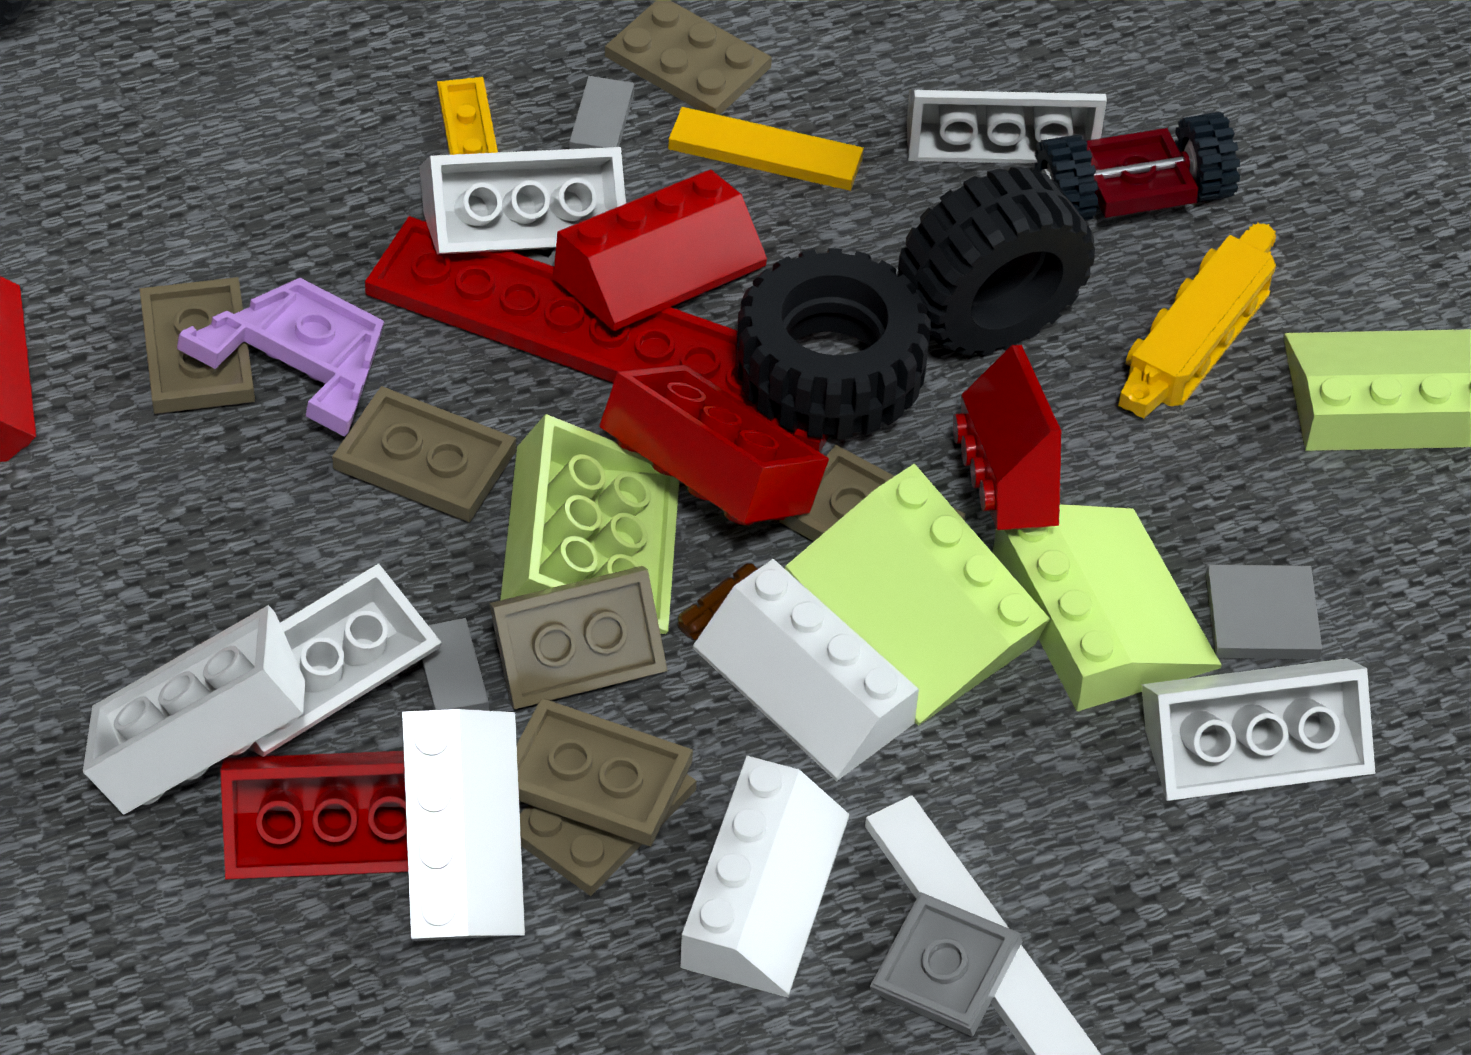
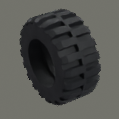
[897,167,1095,355]
[736,248,931,440]

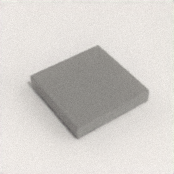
[1206,564,1322,659]
[870,892,1023,1037]

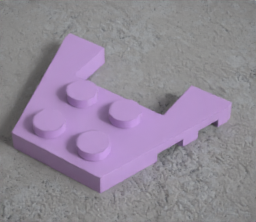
[177,278,384,437]

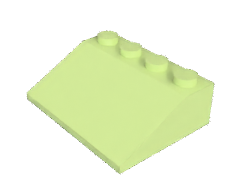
[1284,329,1471,451]
[501,414,679,634]
[785,464,1050,726]
[993,504,1221,711]

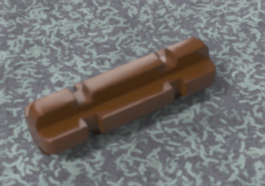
[677,563,758,640]

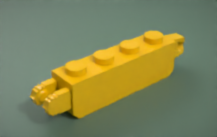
[1118,222,1276,418]

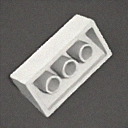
[907,90,1107,163]
[419,147,626,255]
[693,559,919,782]
[248,564,442,757]
[83,605,305,815]
[1141,658,1375,801]
[402,709,525,941]
[680,756,849,997]

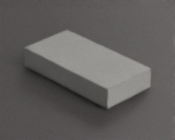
[569,76,634,149]
[421,618,489,711]

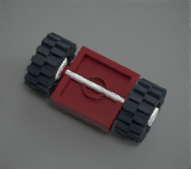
[1034,112,1240,221]

